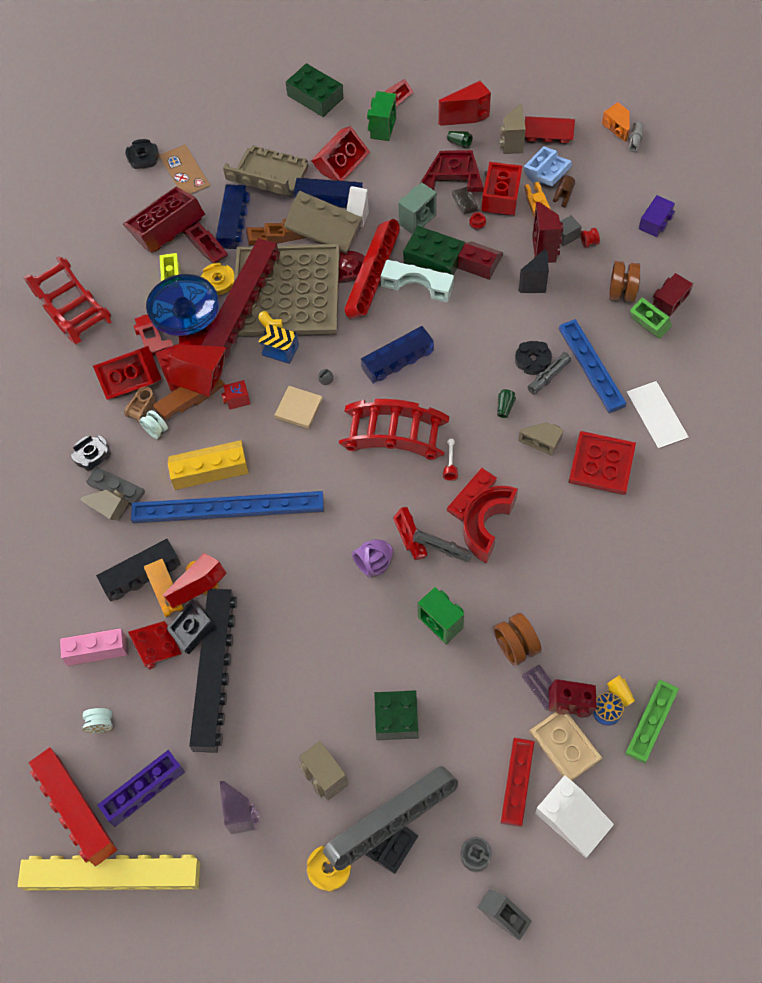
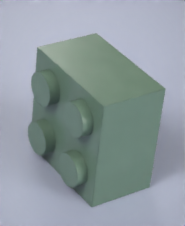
[398,182,437,234]

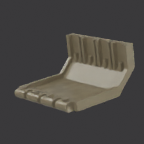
[223,145,308,196]

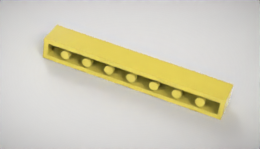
[18,855,200,891]

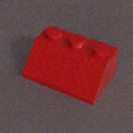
[524,116,575,143]
[311,126,370,184]

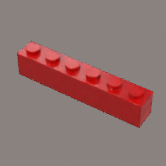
[28,747,118,867]

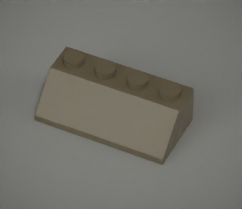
[284,191,362,254]

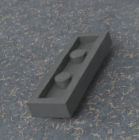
[86,467,145,506]

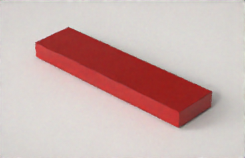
[500,738,535,827]

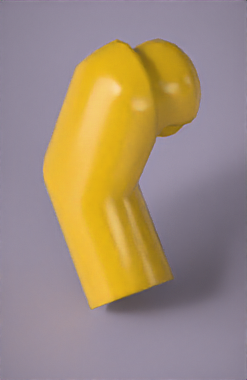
[258,311,283,328]

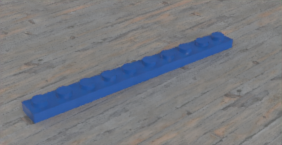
[131,491,324,523]

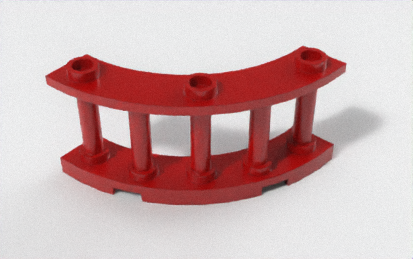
[23,256,112,345]
[338,399,450,460]

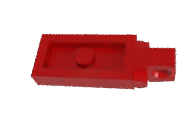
[393,507,427,560]

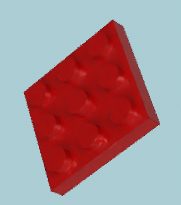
[568,431,636,495]

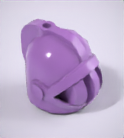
[352,539,394,578]

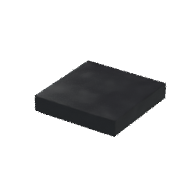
[167,598,215,654]

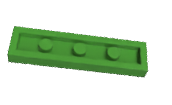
[625,679,679,764]

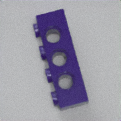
[97,750,185,827]

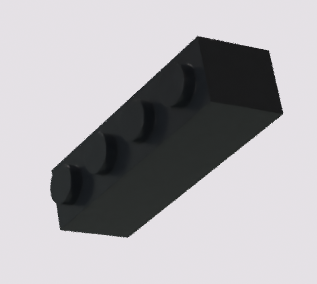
[96,538,181,602]

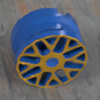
[593,693,624,726]

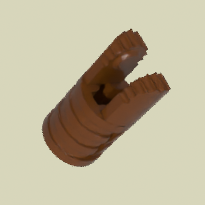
[553,175,575,208]

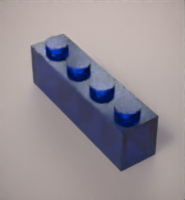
[293,178,363,208]
[216,184,250,249]
[361,326,434,384]

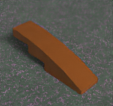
[246,219,307,245]
[153,379,225,421]

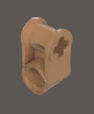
[124,387,157,423]

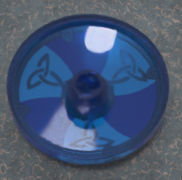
[146,274,219,336]

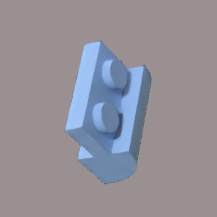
[524,146,572,186]

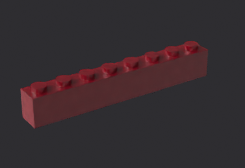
[201,238,280,361]

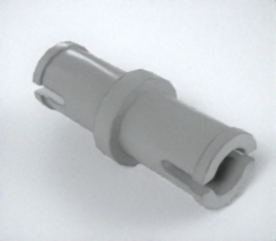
[628,121,644,152]

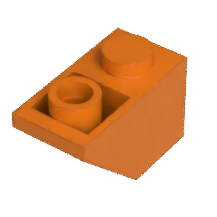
[602,102,630,142]

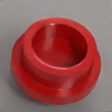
[469,212,486,229]

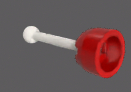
[443,438,458,481]

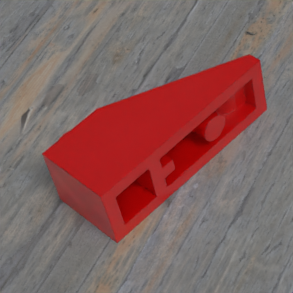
[163,553,227,609]

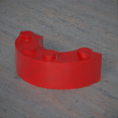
[463,486,518,563]

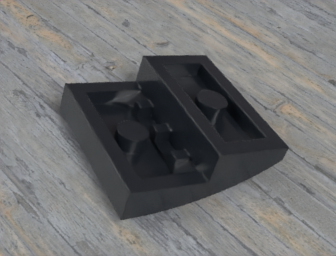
[365,826,418,874]

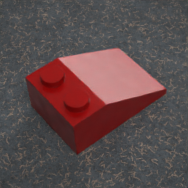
[438,80,491,126]
[481,161,523,215]
[93,346,162,400]

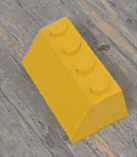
[168,440,249,490]

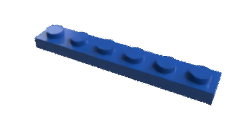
[559,319,627,413]

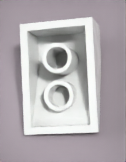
[535,775,614,858]

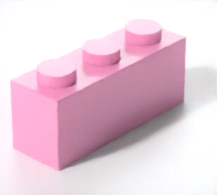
[60,628,128,666]

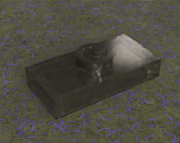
[452,187,480,214]

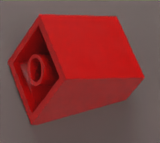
[166,345,226,397]

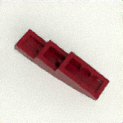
[183,222,228,263]

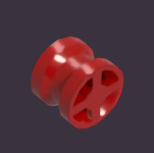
[580,227,600,248]

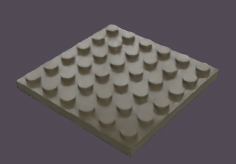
[234,244,340,336]

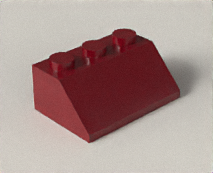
[532,202,563,263]

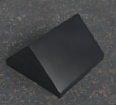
[518,249,549,293]

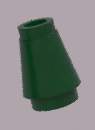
[447,131,473,148]
[497,389,516,418]

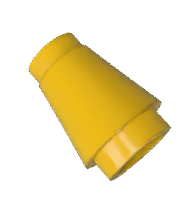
[606,675,636,707]

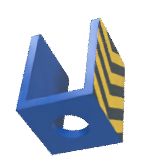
[259,324,299,364]

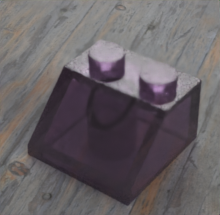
[219,781,259,834]

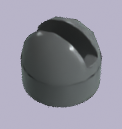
[318,369,333,385]

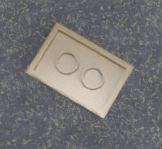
[529,712,602,781]

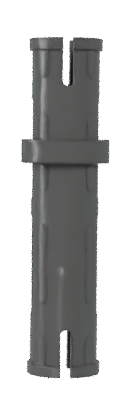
[527,352,572,395]
[413,529,472,562]

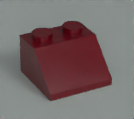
[458,241,503,280]

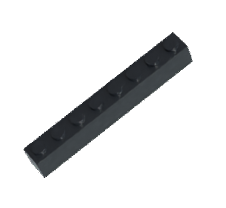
[189,589,237,753]

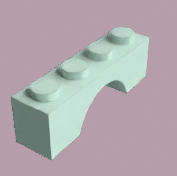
[381,260,454,302]

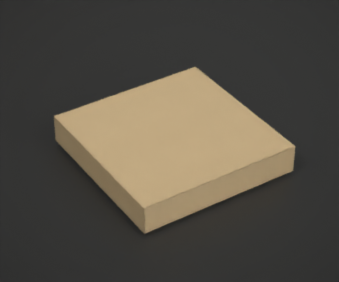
[274,386,323,429]

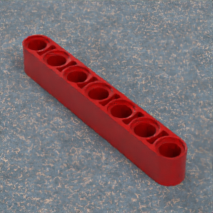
[344,219,400,319]

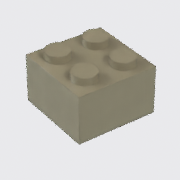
[299,741,348,801]

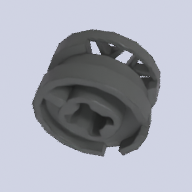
[460,837,492,872]

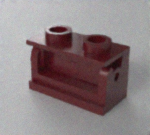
[653,273,693,317]

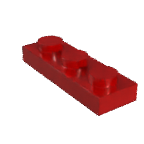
[447,468,497,521]

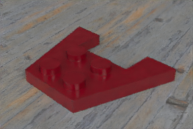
[419,150,484,192]

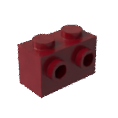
[549,679,597,718]

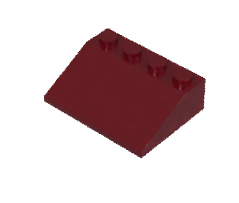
[123,187,206,253]

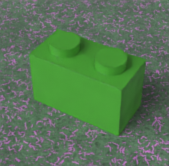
[630,298,672,339]

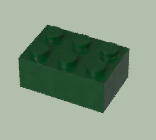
[285,63,344,117]
[403,226,465,275]

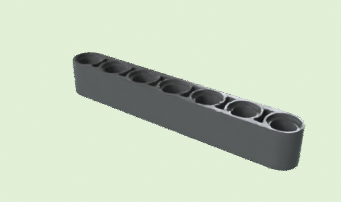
[323,766,458,871]

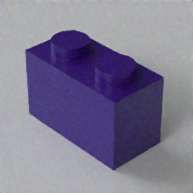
[639,195,675,237]

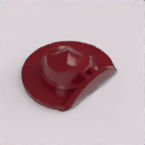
[339,251,365,283]

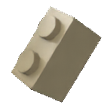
[499,104,525,154]

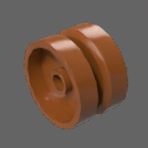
[609,261,640,303]
[493,613,542,666]

